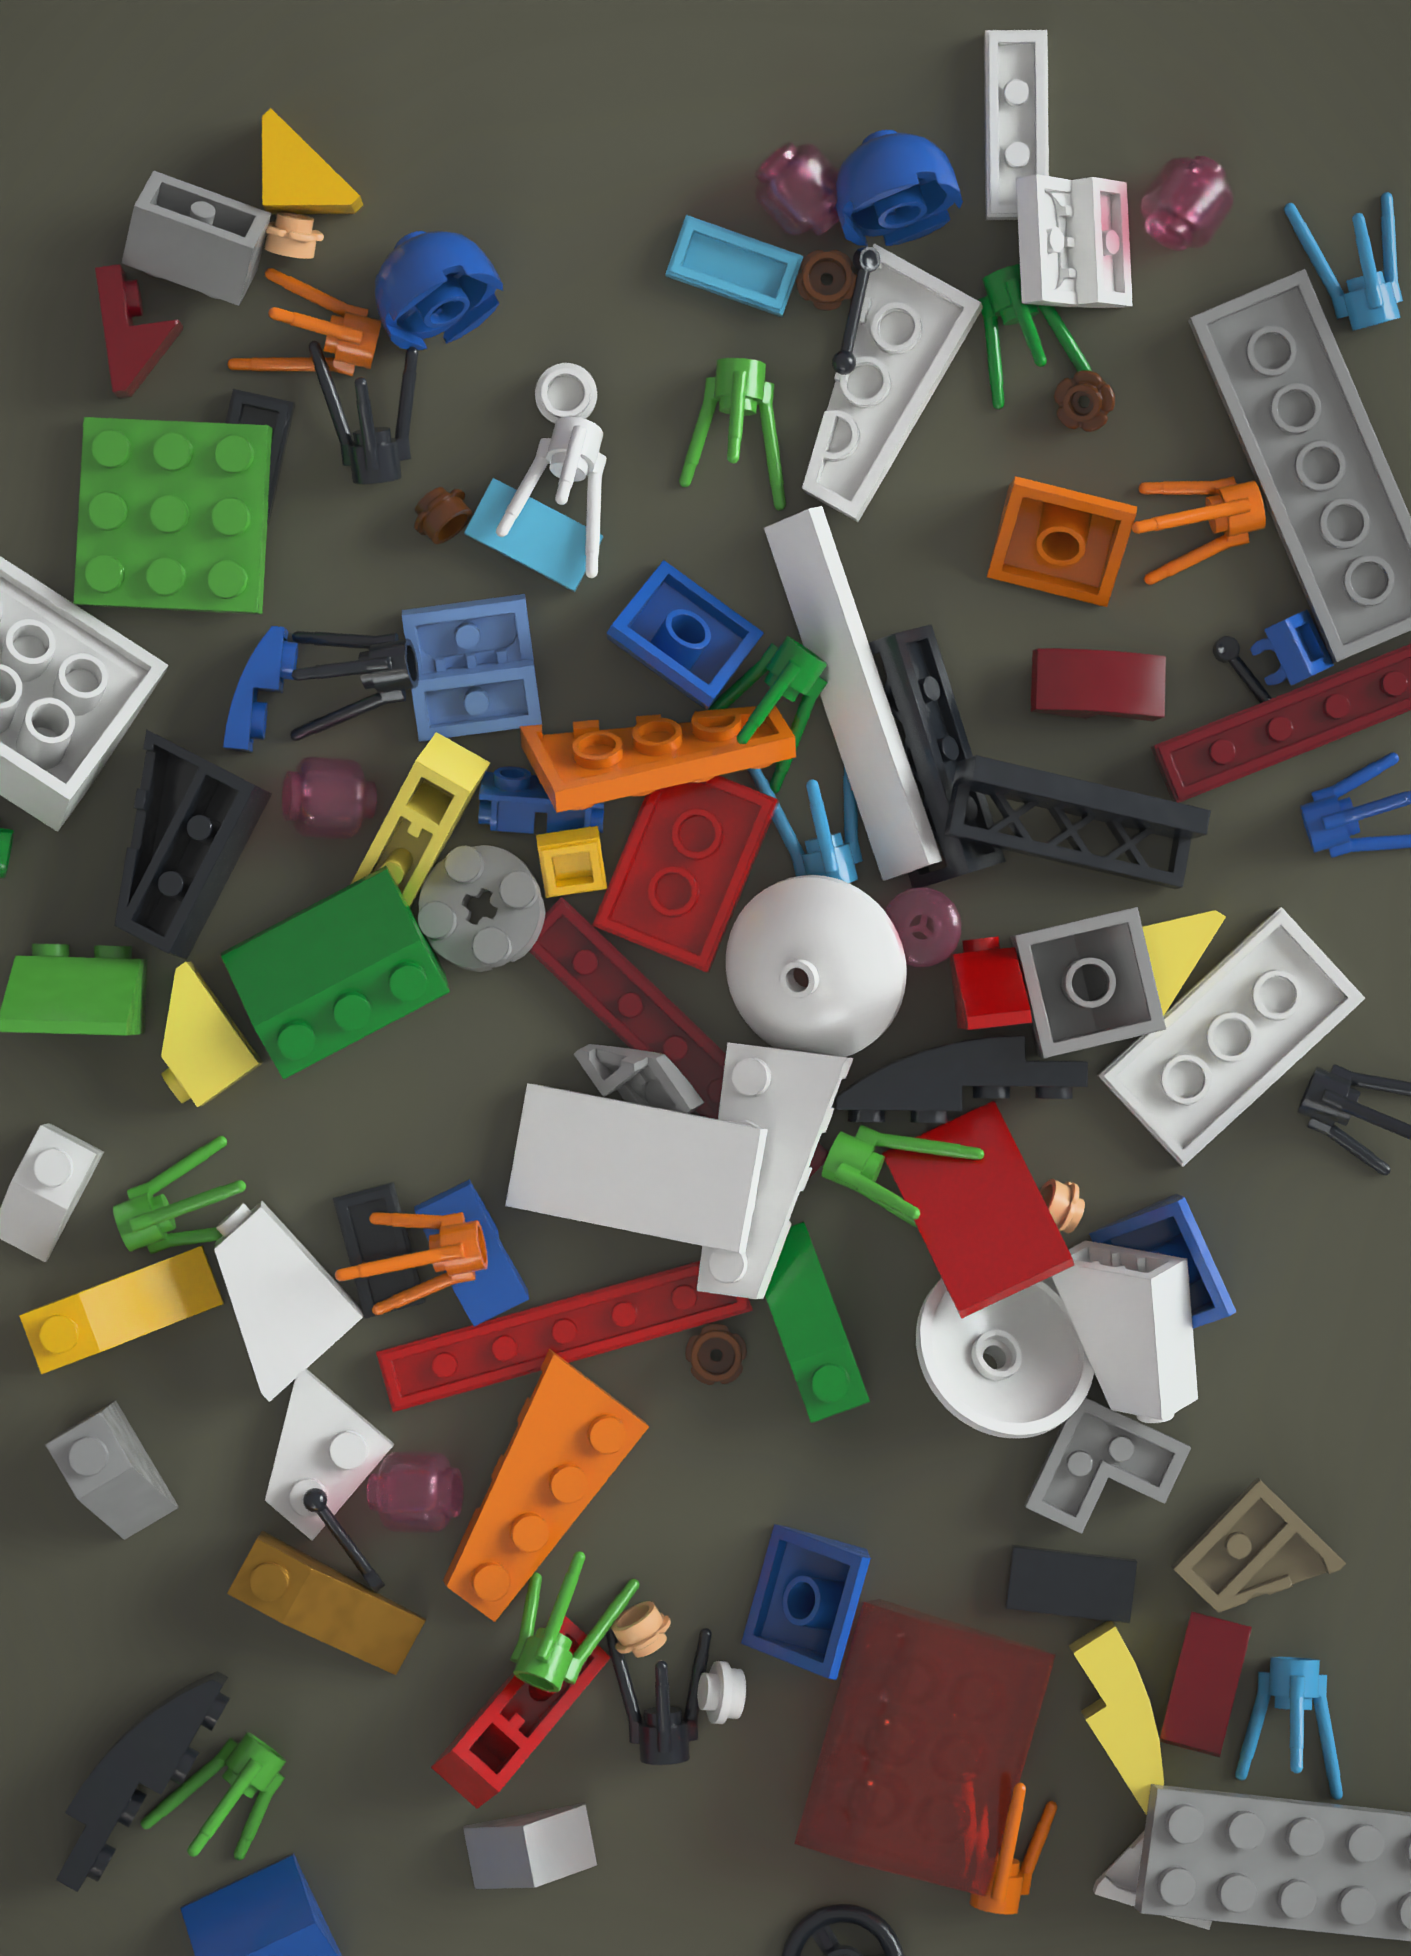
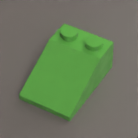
[0,944,147,1036]

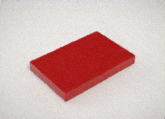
[592,775,779,973]
[882,1101,1075,1319]

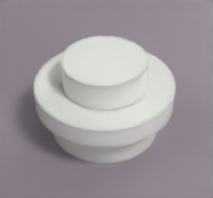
[535,363,597,424]
[697,1661,746,1724]

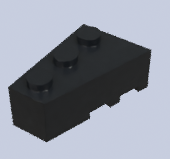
[114,729,272,960]

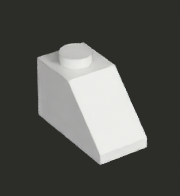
[0,1123,104,1262]

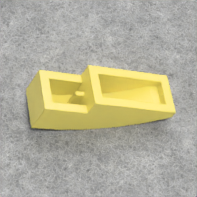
[1068,1621,1164,1815]

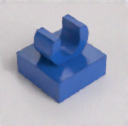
[1250,609,1334,686]

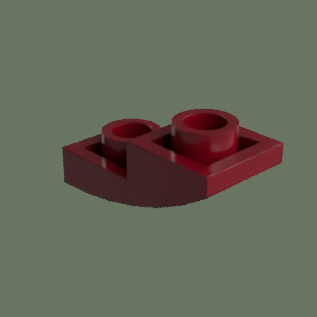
[1031,648,1166,722]
[1160,1611,1252,1758]

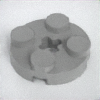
[418,845,545,972]

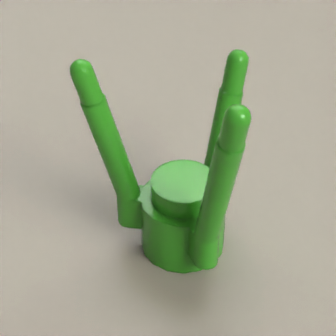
[679,358,786,511]
[821,1124,984,1228]
[113,1136,246,1254]
[510,1551,640,1692]
[140,1732,287,1860]

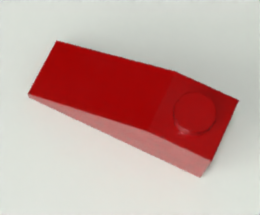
[949,936,1032,1030]
[431,1616,611,1809]

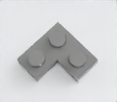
[1024,1397,1191,1534]

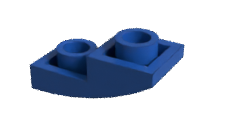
[223,626,298,753]
[414,1179,529,1326]

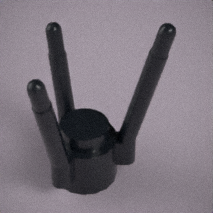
[308,341,418,484]
[290,631,419,741]
[1297,1064,1411,1176]
[605,1627,712,1765]

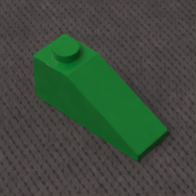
[765,1221,870,1423]

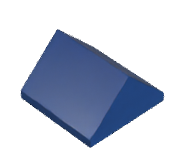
[606,560,764,710]
[1089,1194,1236,1329]
[741,1524,871,1680]
[180,1853,342,1956]

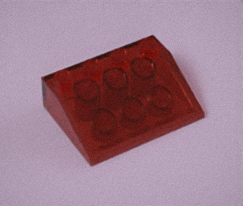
[794,1599,1056,1896]

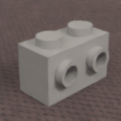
[121,171,272,306]

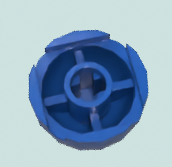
[834,130,963,246]
[375,231,503,350]

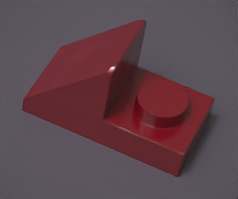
[95,264,184,399]

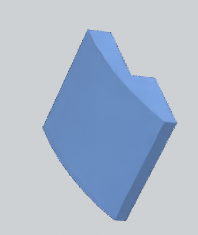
[402,594,542,742]

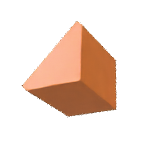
[987,476,1137,607]

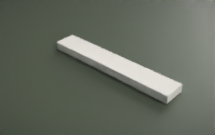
[764,506,942,881]

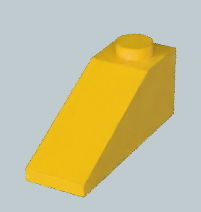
[19,1245,224,1374]

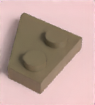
[1171,1478,1346,1613]

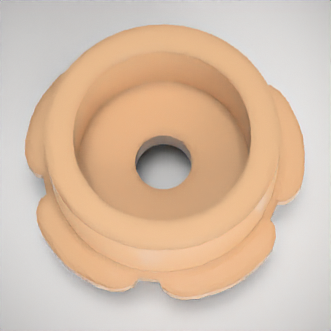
[265,212,324,259]
[1040,1179,1085,1234]
[611,1601,671,1658]

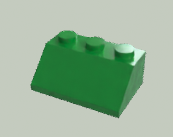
[221,866,450,1080]

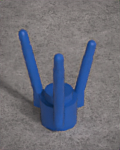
[1300,752,1411,858]

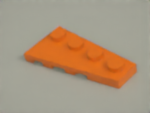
[519,705,796,813]
[443,1349,649,1622]

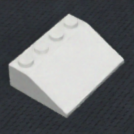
[0,556,168,832]

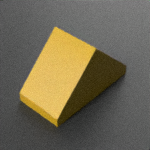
[262,108,363,214]

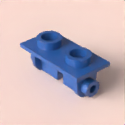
[478,766,604,834]

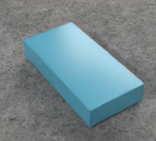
[665,215,803,317]
[464,478,604,592]

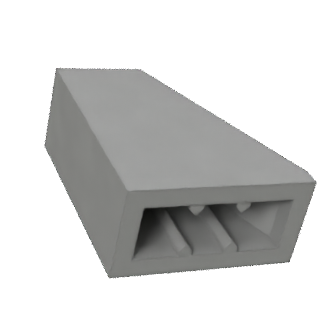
[46,1400,179,1540]

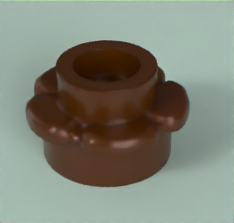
[796,249,857,311]
[1054,370,1115,432]
[414,487,472,544]
[685,1324,747,1385]

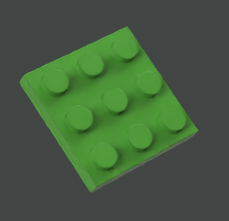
[73,417,273,615]

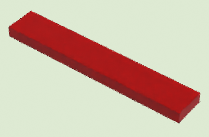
[376,1260,752,1412]

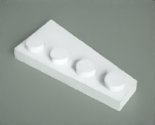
[802,243,983,522]
[697,1042,853,1299]

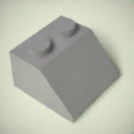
[1010,907,1166,1058]

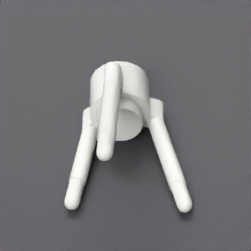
[496,416,607,578]

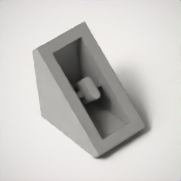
[463,1803,597,1889]

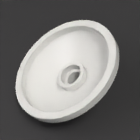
[726,875,907,1057]
[916,1276,1094,1438]

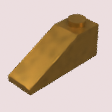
[227,1531,426,1675]

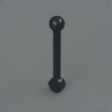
[832,247,880,375]
[1213,636,1272,703]
[303,1488,385,1593]

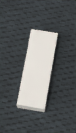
[984,30,1049,220]

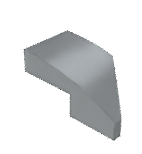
[574,1044,705,1114]

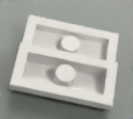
[1016,174,1133,308]

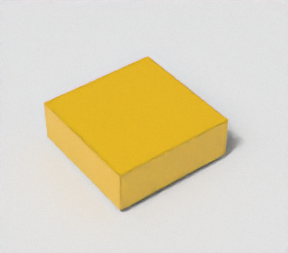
[536,826,607,898]

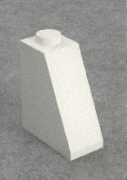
[214,1201,363,1402]
[1052,1240,1198,1423]

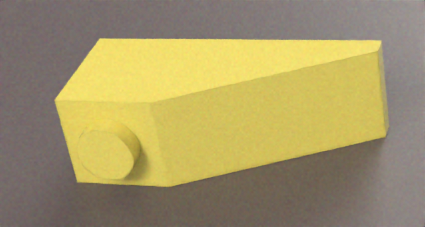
[351,732,490,907]

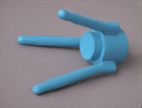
[1284,192,1403,331]
[747,767,863,883]
[1235,1657,1343,1800]

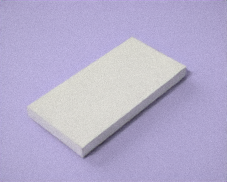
[1097,907,1365,1167]
[505,1083,768,1253]

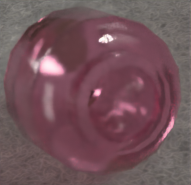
[754,141,839,236]
[1141,156,1234,251]
[282,756,377,839]
[884,887,962,968]
[367,1452,464,1533]

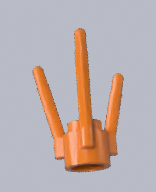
[227,268,382,377]
[1132,476,1266,585]
[335,1212,488,1315]
[960,1772,1058,1915]

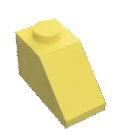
[161,961,263,1107]

